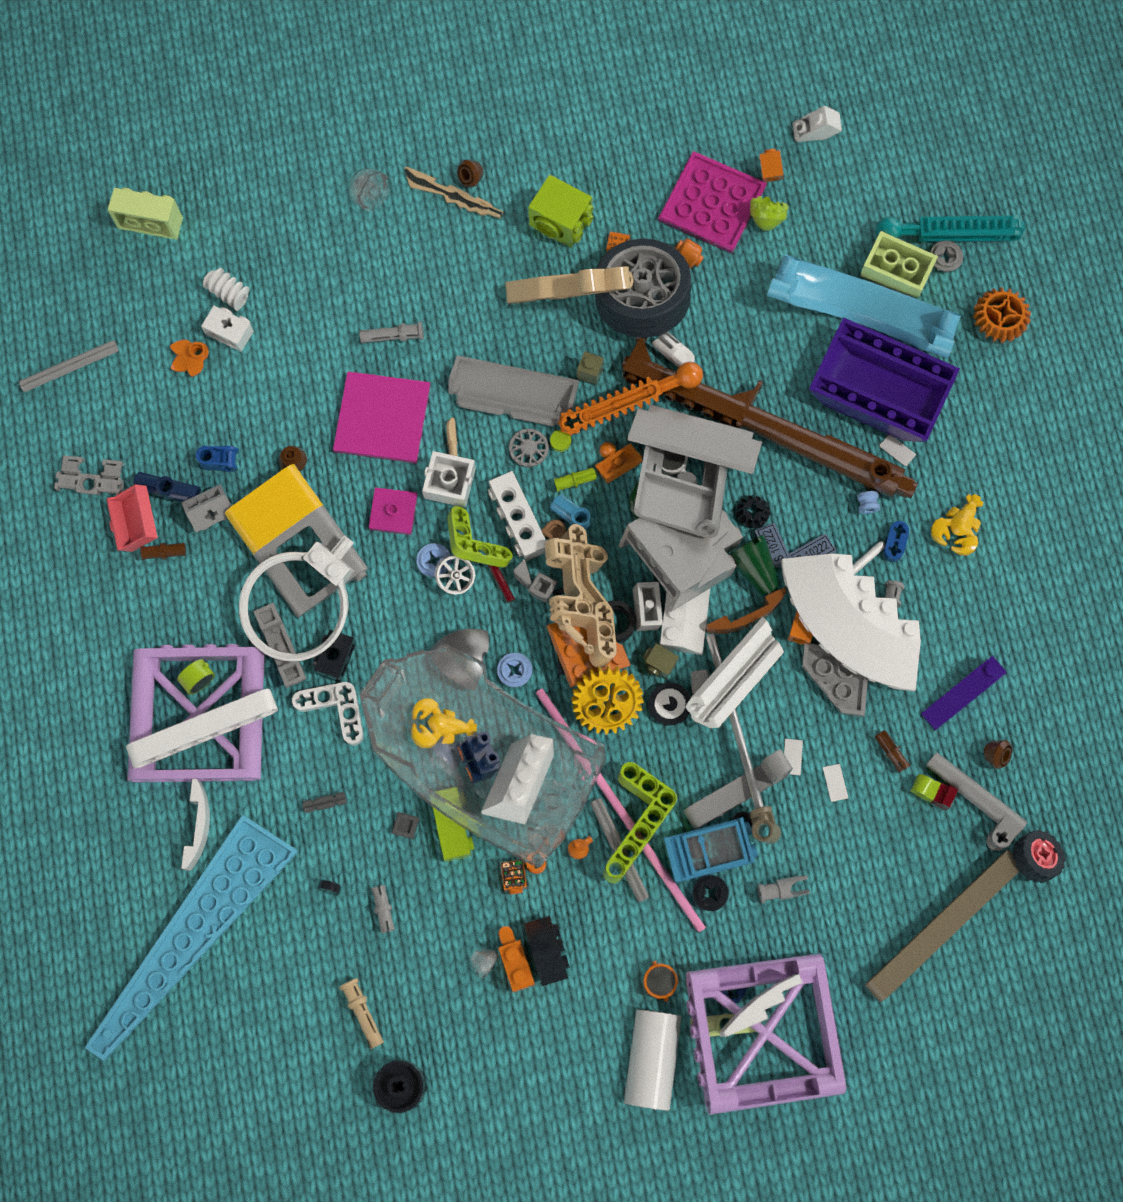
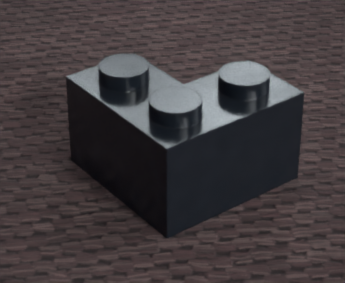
[524,916,570,986]

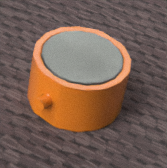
[643,961,678,1002]

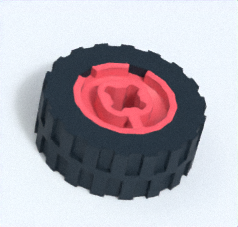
[1013,830,1066,883]

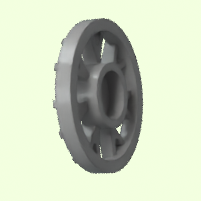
[509,429,549,467]

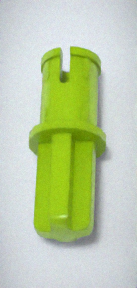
[553,468,597,492]

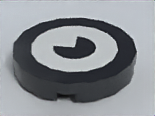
[648,682,691,726]

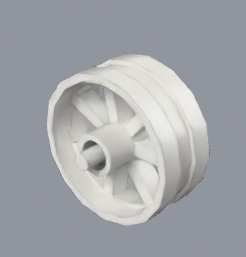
[434,555,475,595]

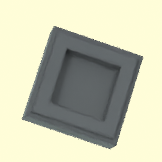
[392,812,420,840]

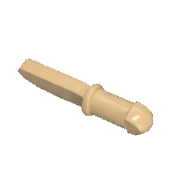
[446,418,459,457]

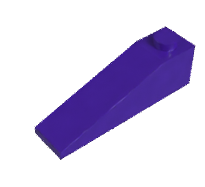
[921,656,1007,731]

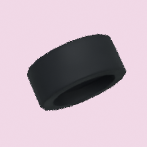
[608,600,636,643]

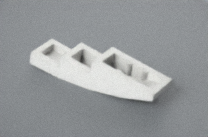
[719,974,803,1037]

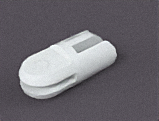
[652,332,695,368]

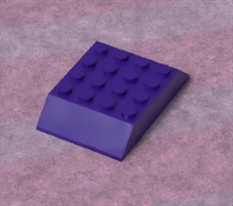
[809,317,960,442]

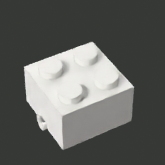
[422,451,476,508]

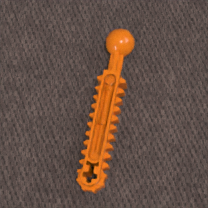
[558,361,703,435]

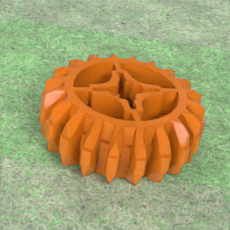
[973,287,1031,343]

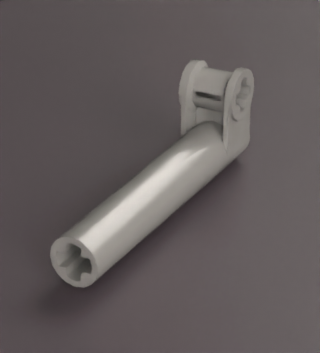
[926,752,1027,851]

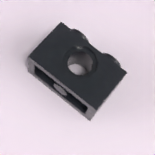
[313,629,357,682]

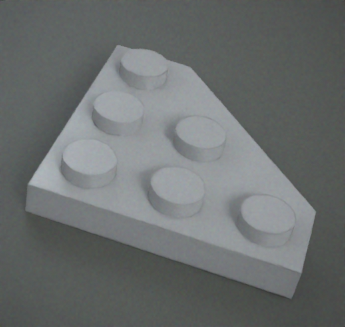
[802,643,868,717]

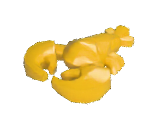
[931,494,983,556]
[411,698,477,748]

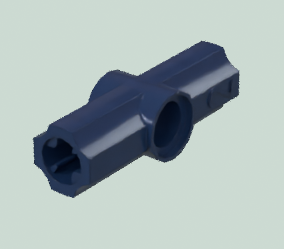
[133,471,201,502]

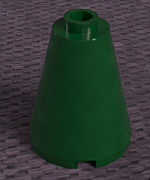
[729,534,780,596]

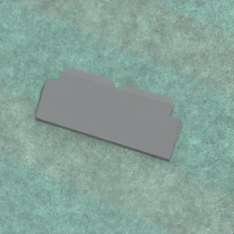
[448,355,579,426]
[628,405,762,474]

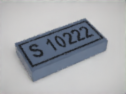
[754,523,790,569]
[789,533,837,558]

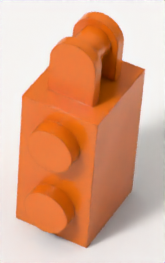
[498,926,535,993]

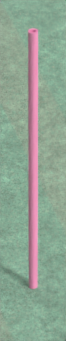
[536,688,706,933]

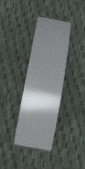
[253,603,306,688]

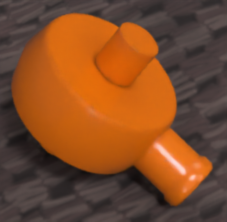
[568,836,593,859]

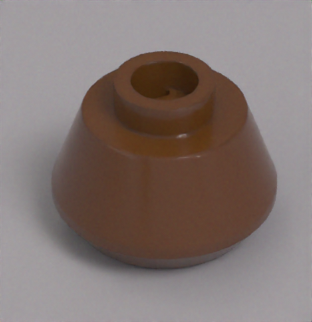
[457,160,483,188]
[278,446,307,472]
[983,740,1013,769]

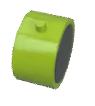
[177,659,215,695]

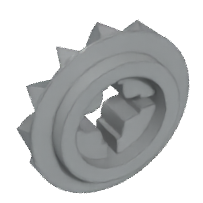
[930,241,963,273]

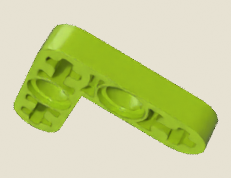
[447,506,513,567]

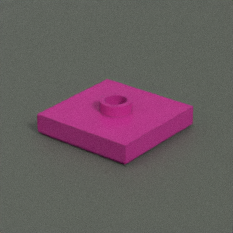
[369,488,418,535]

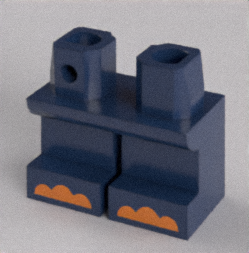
[456,731,501,784]

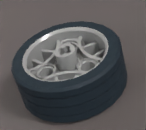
[595,238,691,338]

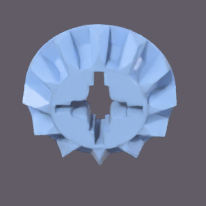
[417,543,451,578]
[497,653,532,688]

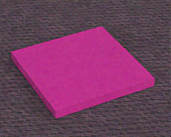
[658,151,767,254]
[333,371,431,464]

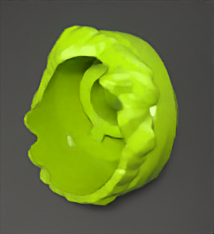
[750,196,788,231]

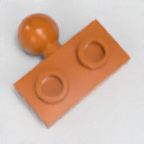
[595,442,643,484]

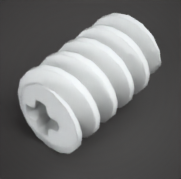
[203,268,250,311]

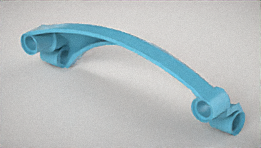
[767,255,961,358]

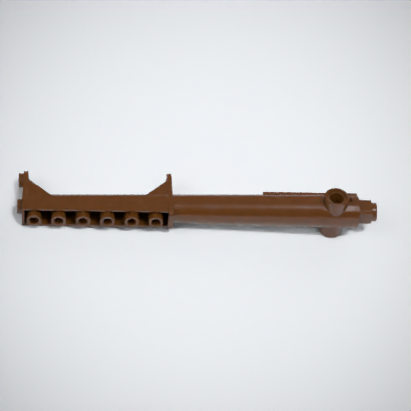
[622,337,918,499]

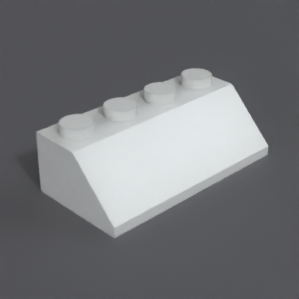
[660,589,710,655]
[482,734,553,824]

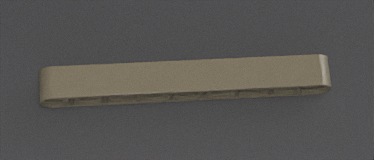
[864,849,1020,1003]

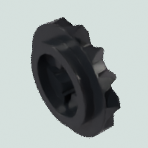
[736,494,770,528]
[693,875,729,911]

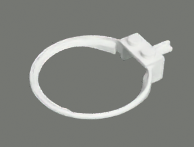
[239,535,355,661]

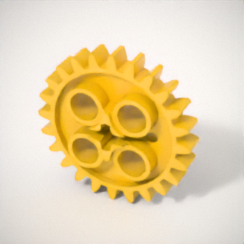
[571,665,644,735]

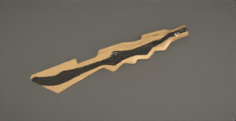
[404,167,503,219]

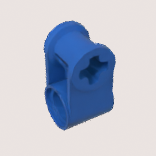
[196,446,239,472]

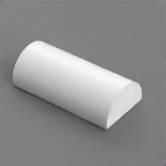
[624,1010,682,1111]

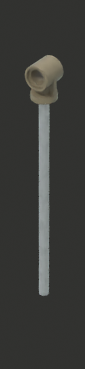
[706,634,781,844]

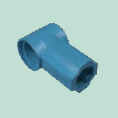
[550,494,590,531]

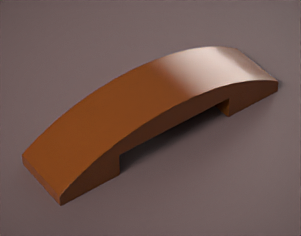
[705,587,786,634]

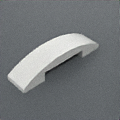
[182,779,210,871]

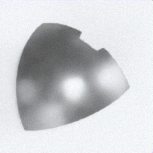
[430,629,489,690]

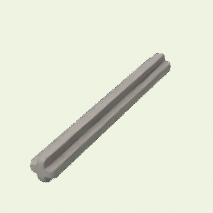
[19,340,119,392]
[591,798,649,902]

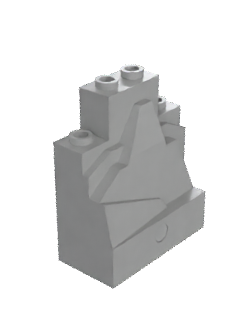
[619,510,743,612]

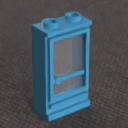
[664,818,758,883]

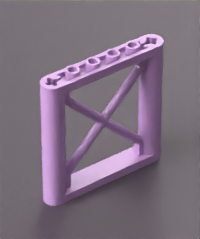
[127,644,264,782]
[686,954,846,1115]

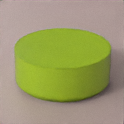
[550,430,571,452]

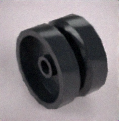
[373,1061,426,1113]

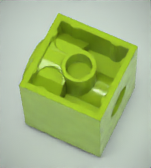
[528,174,594,248]

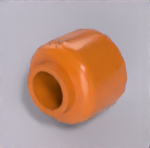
[675,238,704,269]

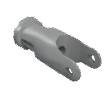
[757,875,810,904]

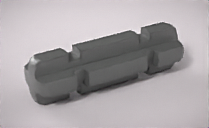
[303,792,347,813]

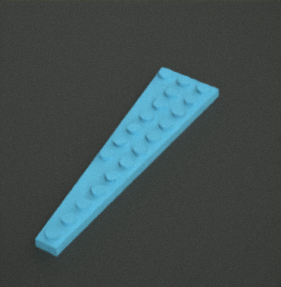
[85,815,299,1061]

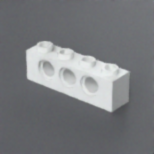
[487,471,546,561]

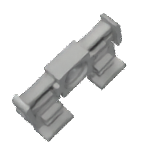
[54,455,125,496]

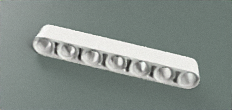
[126,689,278,768]

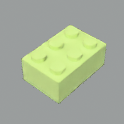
[108,188,183,240]
[860,231,938,299]

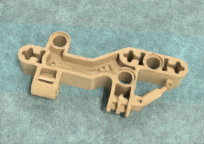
[505,266,633,304]
[545,524,617,668]

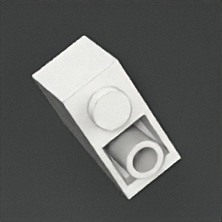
[792,105,842,142]

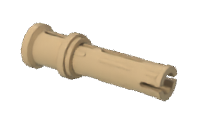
[339,978,384,1049]

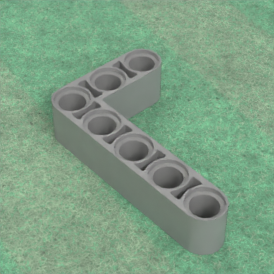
[683,749,793,830]

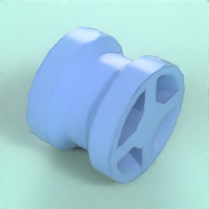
[857,491,880,514]

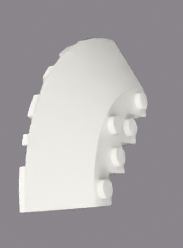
[781,554,921,691]

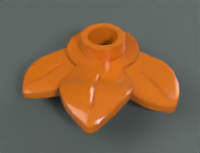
[170,340,209,377]

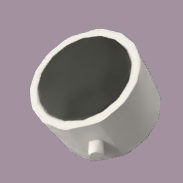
[661,450,688,478]

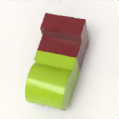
[911,774,958,811]

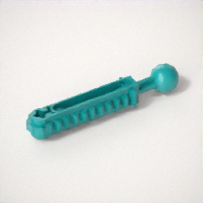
[875,215,1025,242]

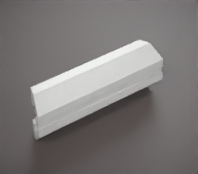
[686,617,784,728]

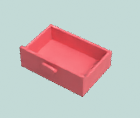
[107,485,158,552]

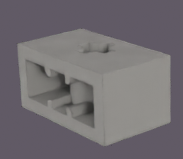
[182,484,231,532]

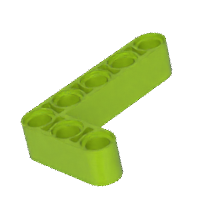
[603,762,677,884]

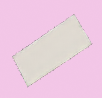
[879,435,916,466]
[784,739,803,775]
[823,764,848,802]

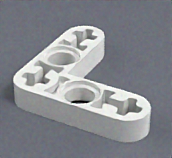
[292,682,364,746]

